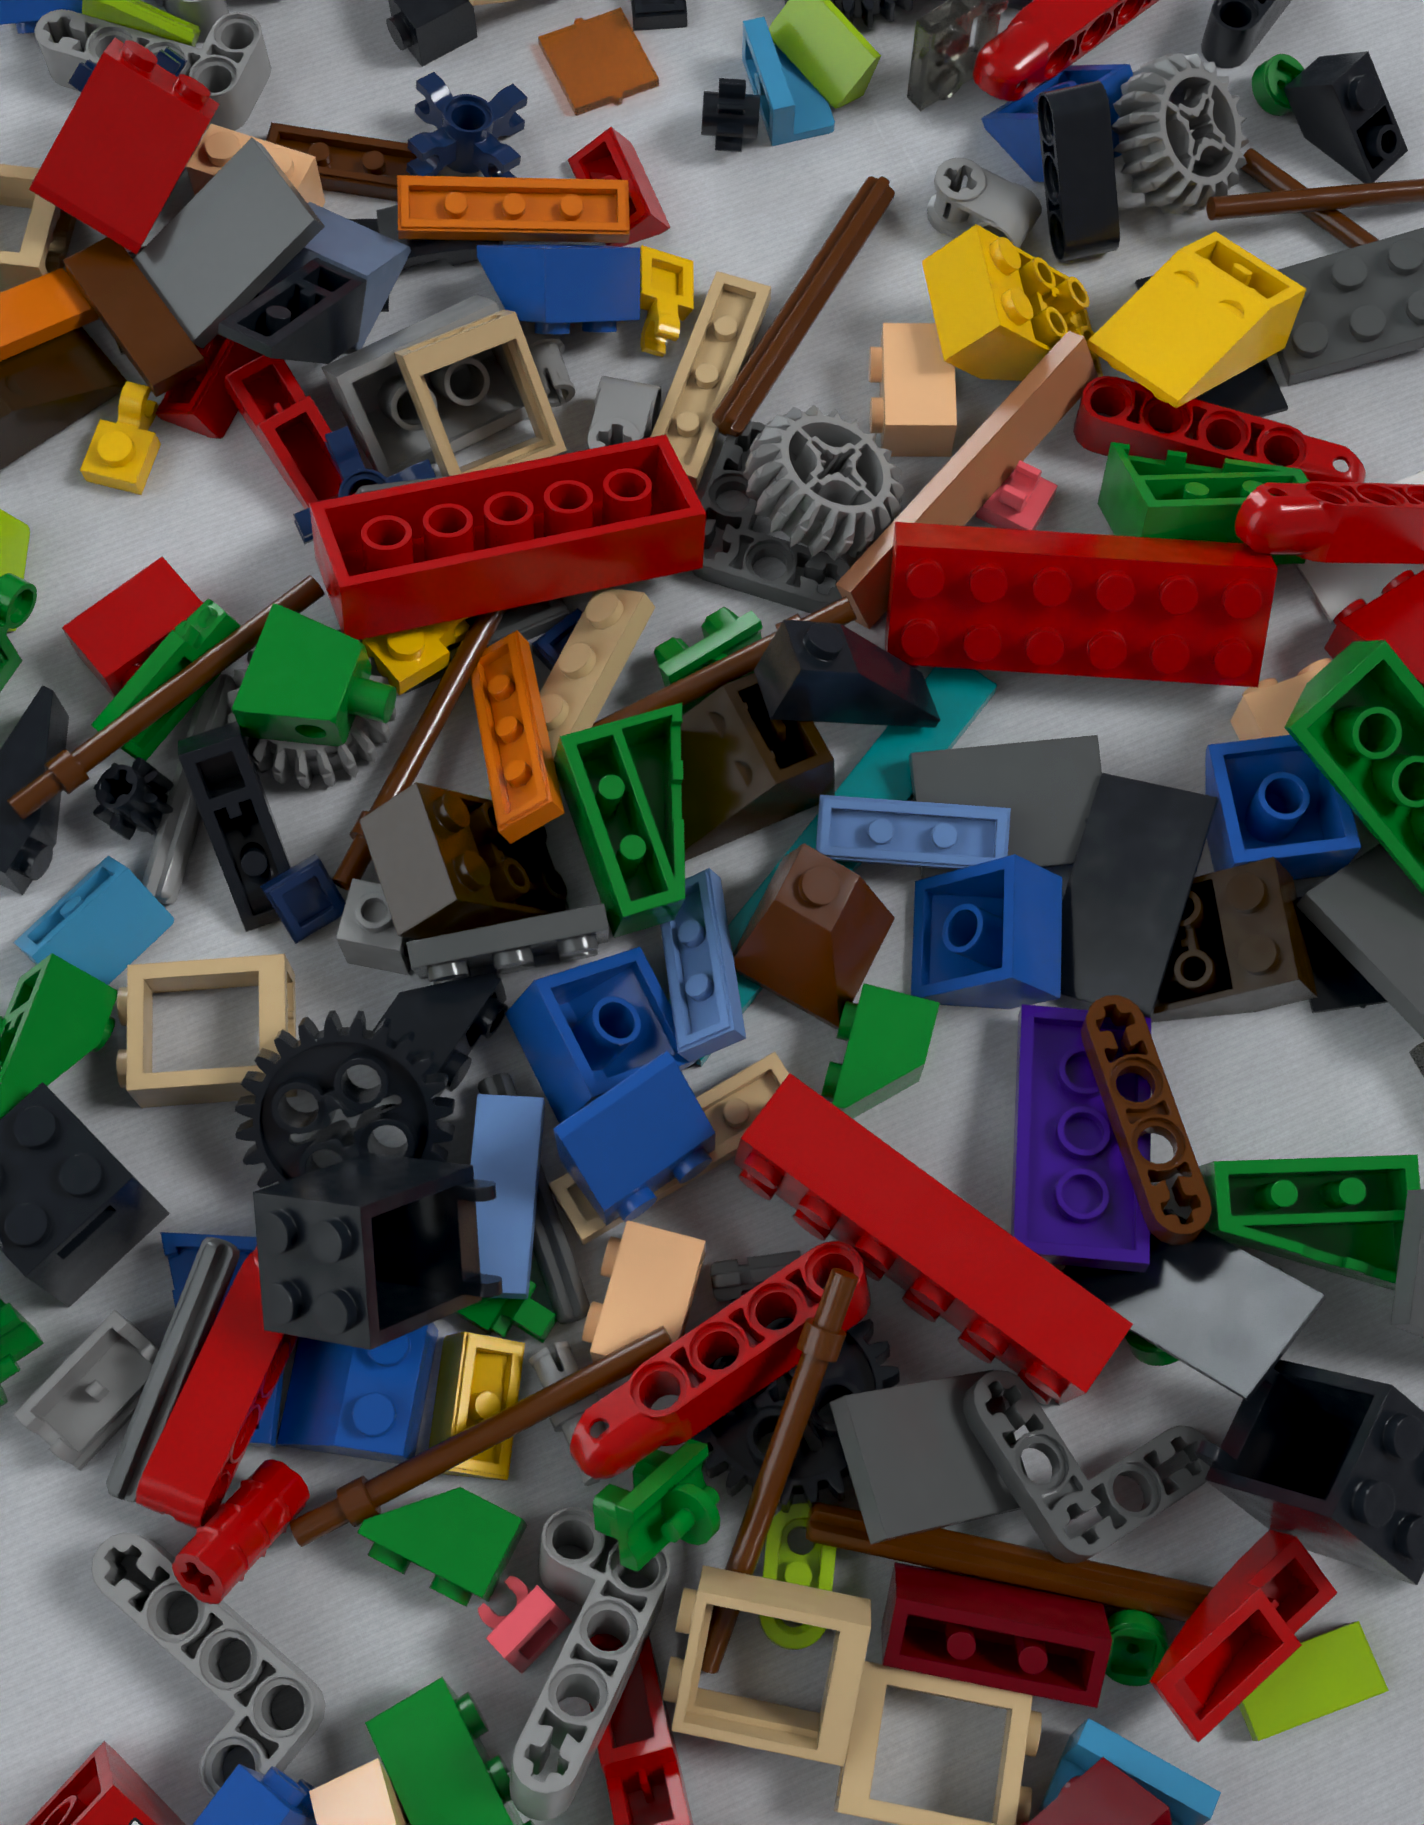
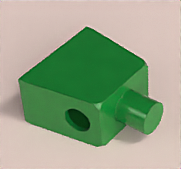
[232,604,397,747]

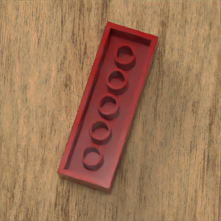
[309,434,706,640]
[885,522,1278,687]
[734,1073,1133,1405]

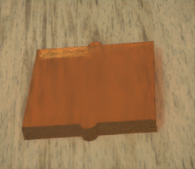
[538,7,659,116]

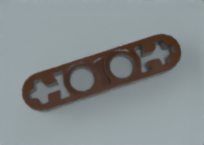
[1081,995,1212,1245]

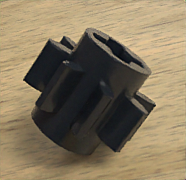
[701,78,760,152]
[93,757,174,840]

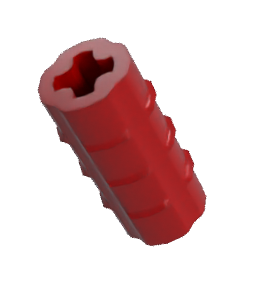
[172,1459,310,1604]

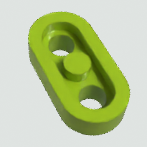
[758,1503,837,1650]

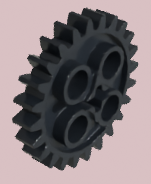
[235,1010,455,1188]
[691,1317,900,1513]

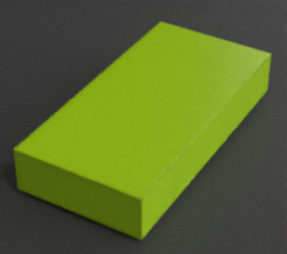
[1238,1621,1389,1741]

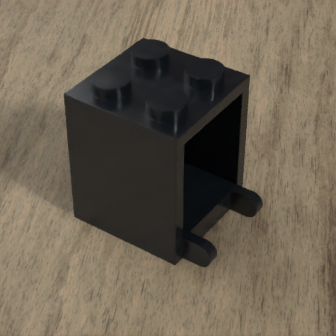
[0,1082,170,1307]
[253,1153,503,1350]
[1194,1359,1424,1585]

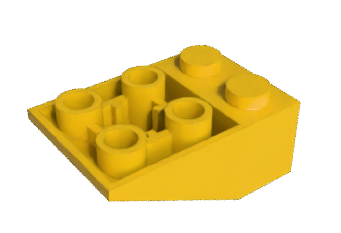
[922,224,1103,381]
[1087,231,1306,408]

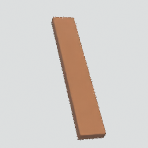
[835,331,1098,629]

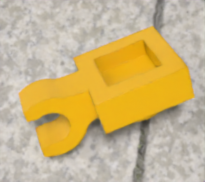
[640,245,694,357]
[80,381,161,495]
[362,617,470,696]

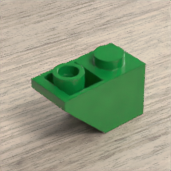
[821,983,940,1119]
[357,1487,527,1607]

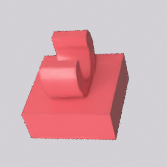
[975,460,1058,530]
[478,1576,572,1674]

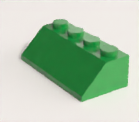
[1284,640,1424,896]

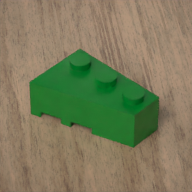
[1097,442,1309,566]
[554,703,685,938]
[1199,1154,1421,1291]
[365,1677,534,1825]

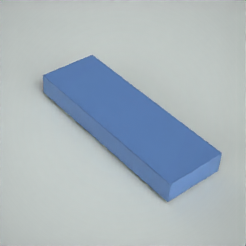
[816,795,1011,870]
[660,868,746,1062]
[470,1094,545,1299]

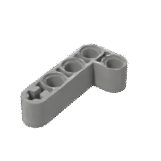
[34,9,271,131]
[509,1507,671,1821]
[91,1533,326,1797]

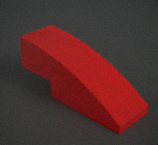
[224,355,357,509]
[1150,1529,1337,1743]
[589,1634,694,1825]

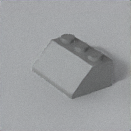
[321,294,528,477]

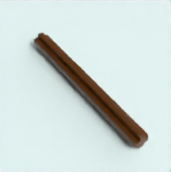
[712,176,895,437]
[806,1502,1213,1622]

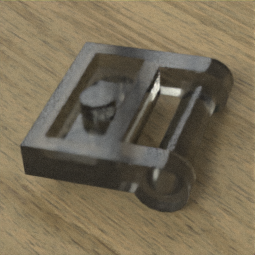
[907,0,1009,112]

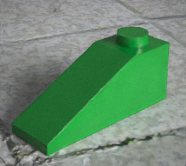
[0,953,118,1119]

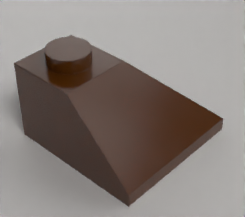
[733,843,895,1029]

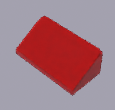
[568,127,670,247]
[155,334,263,439]

